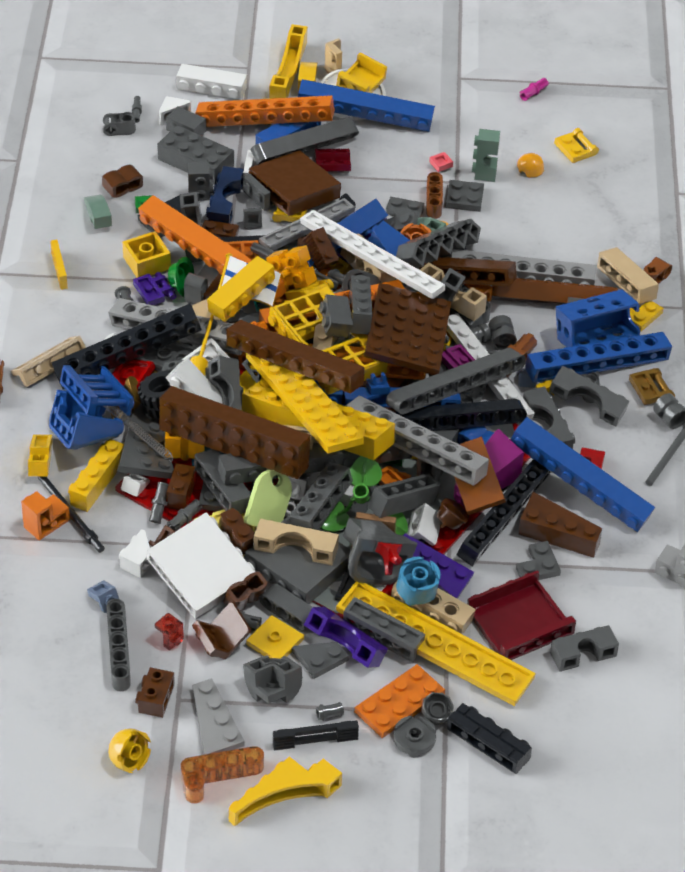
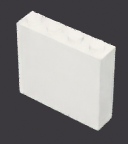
[146,512,255,619]

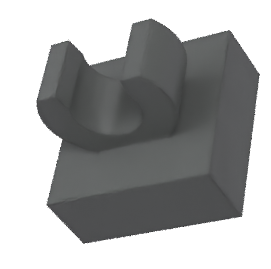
[243,208,262,228]

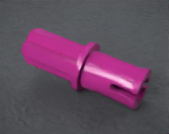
[519,78,549,101]

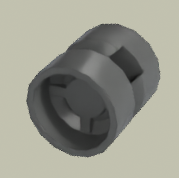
[488,315,517,350]
[653,393,685,429]

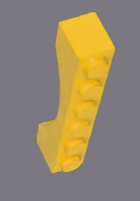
[269,24,308,99]

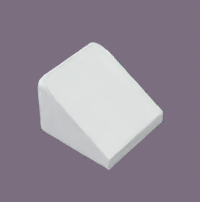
[121,474,150,497]

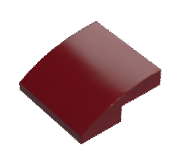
[315,148,351,171]

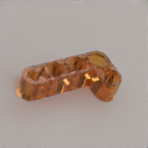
[181,746,264,803]

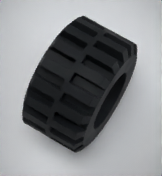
[138,370,171,419]

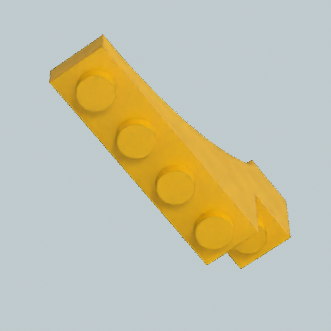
[229,756,342,826]

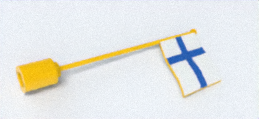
[190,253,281,376]

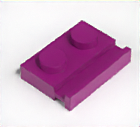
[441,344,475,370]

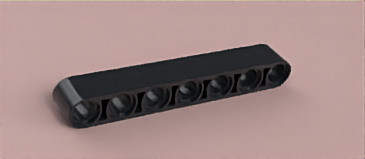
[395,399,527,431]

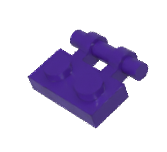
[133,272,177,305]

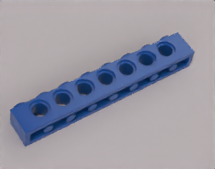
[525,332,672,383]

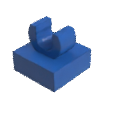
[366,372,390,395]

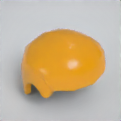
[517,153,544,178]

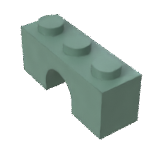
[472,129,500,182]

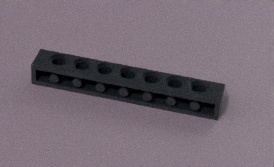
[51,303,202,389]
[456,460,551,567]

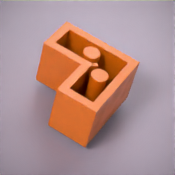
[21,491,70,541]

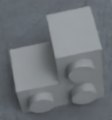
[654,544,685,586]

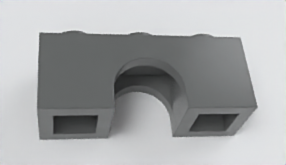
[550,625,619,672]

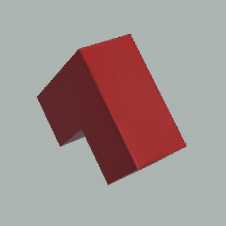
[580,447,605,469]

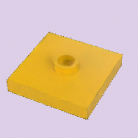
[246,615,304,659]

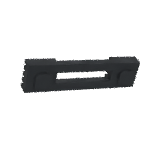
[273,720,359,751]

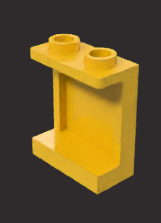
[336,52,387,93]

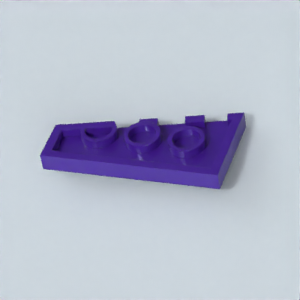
[403,533,474,599]

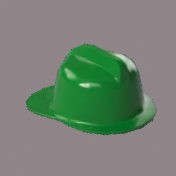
[168,257,194,297]

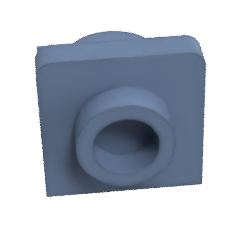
[87,580,119,613]

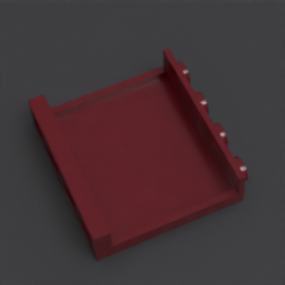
[467,570,576,660]

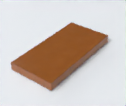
[454,437,506,515]

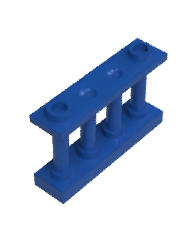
[60,365,134,416]

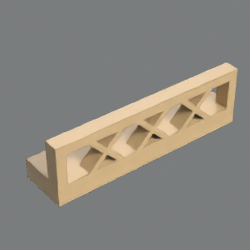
[11,336,86,387]

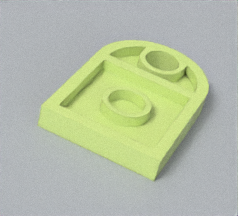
[243,470,292,527]

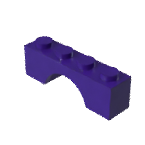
[304,607,388,668]

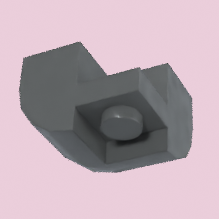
[243,655,303,703]

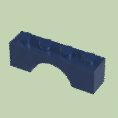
[206,166,244,224]

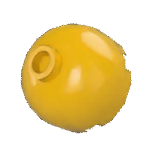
[108,728,151,773]

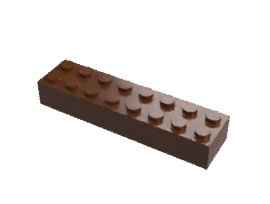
[159,386,311,479]

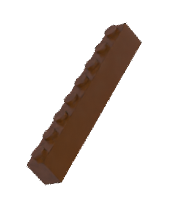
[226,320,365,394]

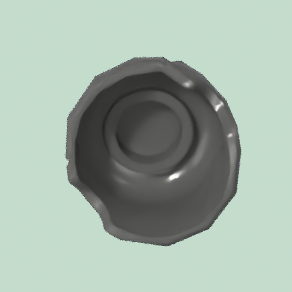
[422,692,454,724]

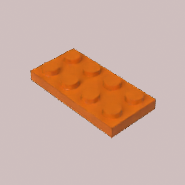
[354,664,445,739]

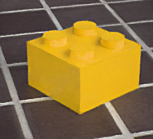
[122,231,171,278]

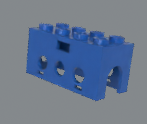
[555,289,640,348]

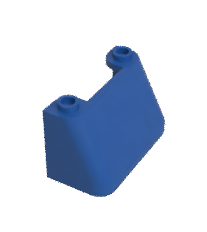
[49,389,124,450]

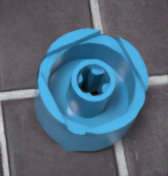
[396,557,441,606]

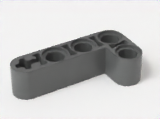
[184,264,219,304]

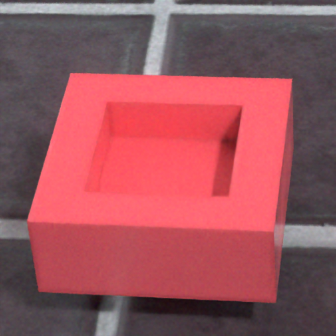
[429,152,453,172]

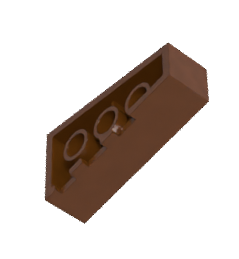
[518,492,602,558]

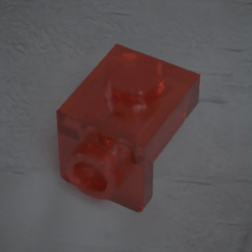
[155,613,184,651]

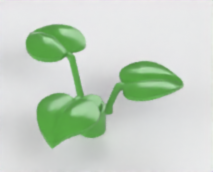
[320,456,408,535]

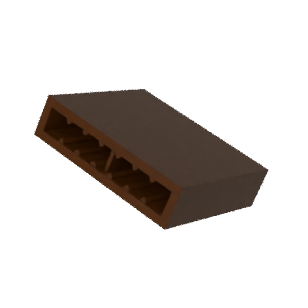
[249,150,341,216]

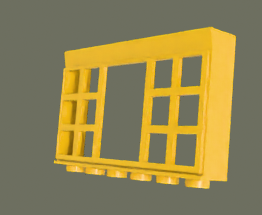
[268,286,388,395]

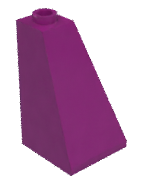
[454,429,524,509]

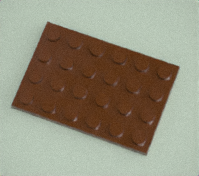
[363,283,451,375]

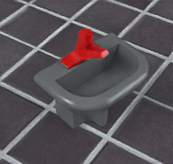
[343,518,417,585]

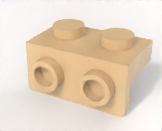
[325,38,342,74]

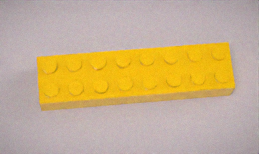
[242,378,395,460]

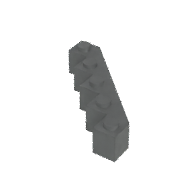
[396,219,481,268]

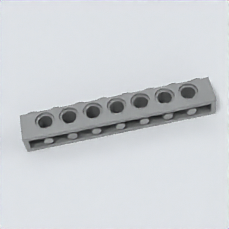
[451,249,596,285]
[108,298,243,355]
[346,395,489,486]

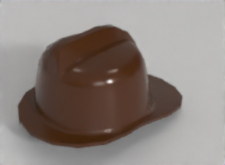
[436,498,469,530]

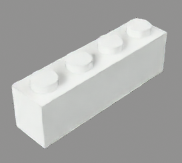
[176,64,247,100]
[166,358,223,404]

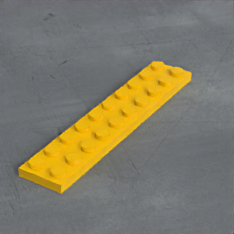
[246,353,364,454]
[336,582,536,707]

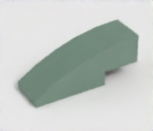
[84,194,112,229]

